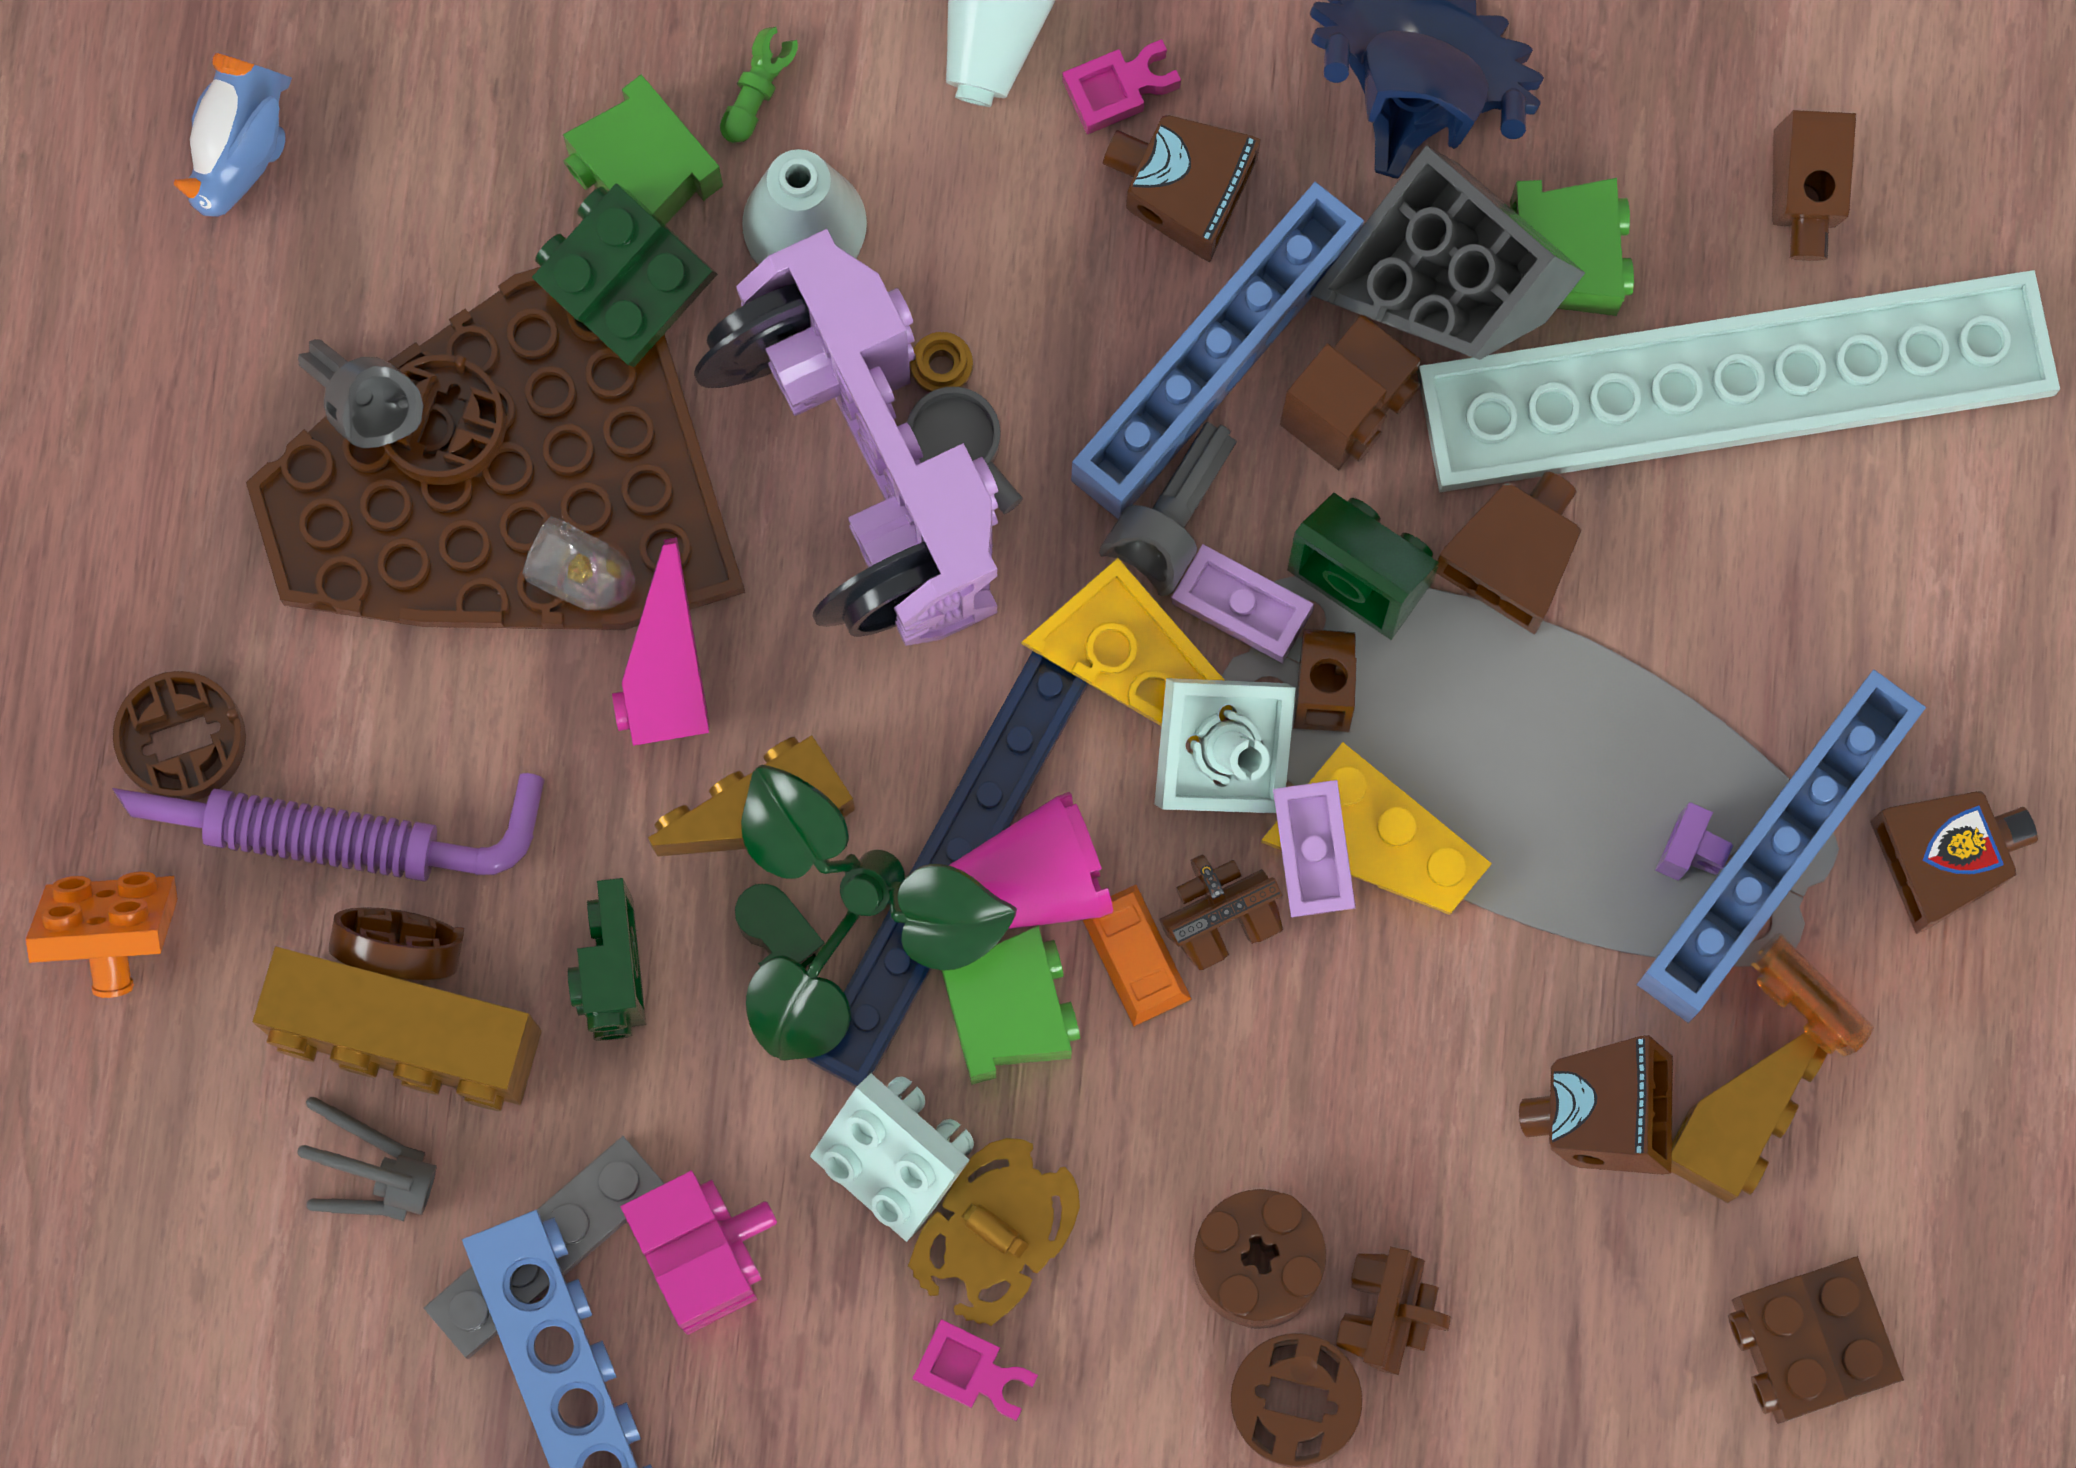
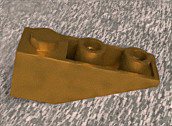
[648,735,855,857]
[1671,1022,1829,1203]

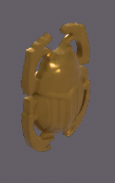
[908,1138,1080,1326]

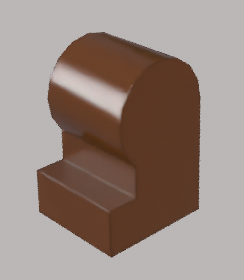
[1293,629,1357,732]

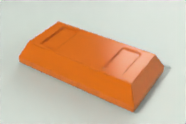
[1082,885,1192,1027]

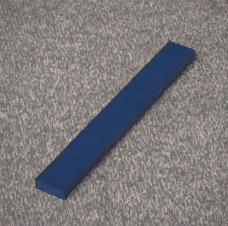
[807,651,1088,1087]

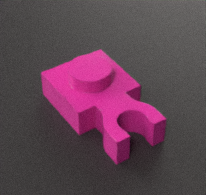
[1062,39,1181,135]
[912,1319,1038,1422]

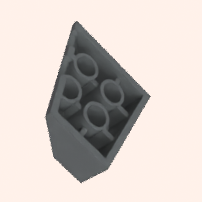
[1309,145,1585,360]

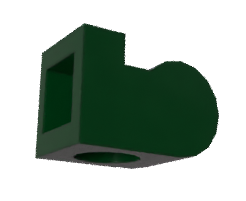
[735,884,825,969]

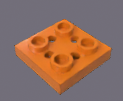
[26,871,178,998]

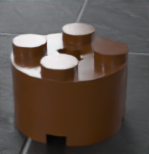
[1193,1189,1326,1329]

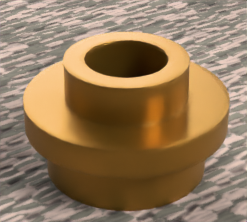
[910,332,973,392]

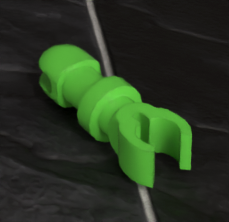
[720,27,798,143]

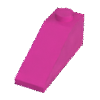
[612,537,710,746]

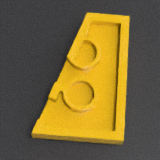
[1261,742,1492,915]

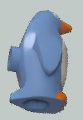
[174,53,292,217]

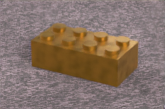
[252,946,542,1111]

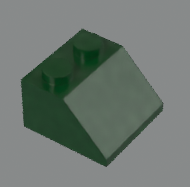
[1287,493,1439,640]

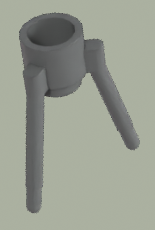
[297,1097,437,1221]

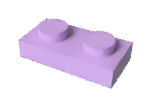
[1171,544,1314,664]
[1273,780,1356,918]

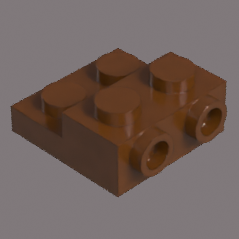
[1728,1256,1904,1424]

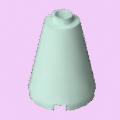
[946,0,1056,107]
[742,149,867,265]

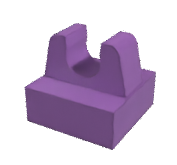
[1655,802,1733,881]

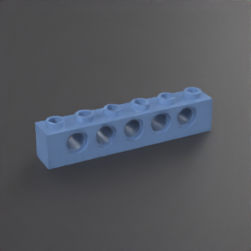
[1071,182,1364,519]
[1636,669,1926,1023]
[461,1210,652,1468]

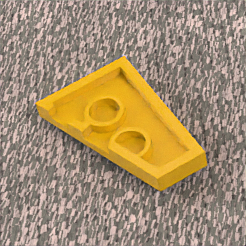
[1021,558,1232,743]

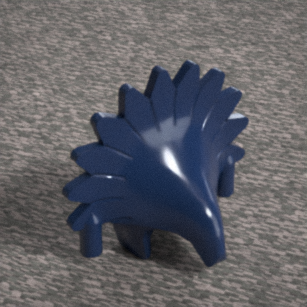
[1310,0,1544,179]

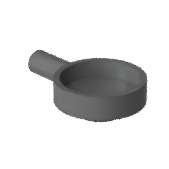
[907,387,1023,515]

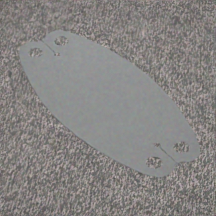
[1222,576,1839,967]

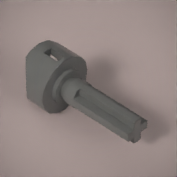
[298,339,423,448]
[1099,422,1237,596]

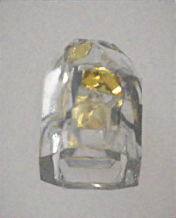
[523,516,635,610]

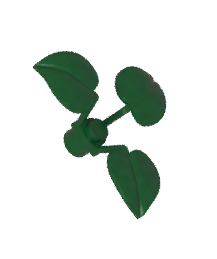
[741,765,1017,1061]

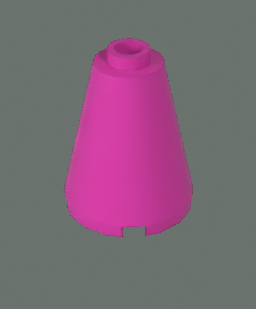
[948,792,1113,929]

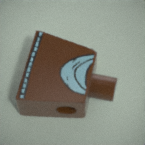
[1103,115,1261,262]
[1519,1035,1673,1175]

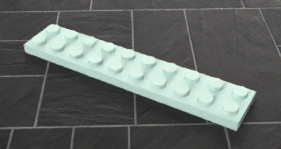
[1417,270,2060,493]

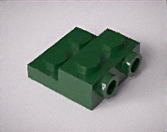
[532,183,718,367]
[568,878,646,1041]

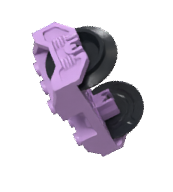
[694,229,998,646]

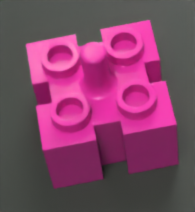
[620,1170,777,1335]

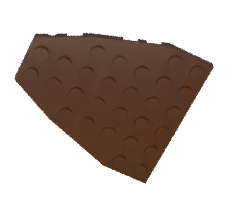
[246,267,745,630]

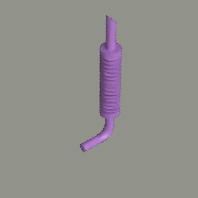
[112,773,544,882]

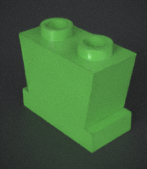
[563,74,723,225]
[1510,178,1634,316]
[941,926,1081,1085]

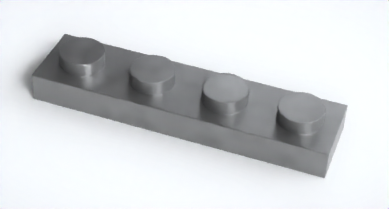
[424,1136,665,1359]

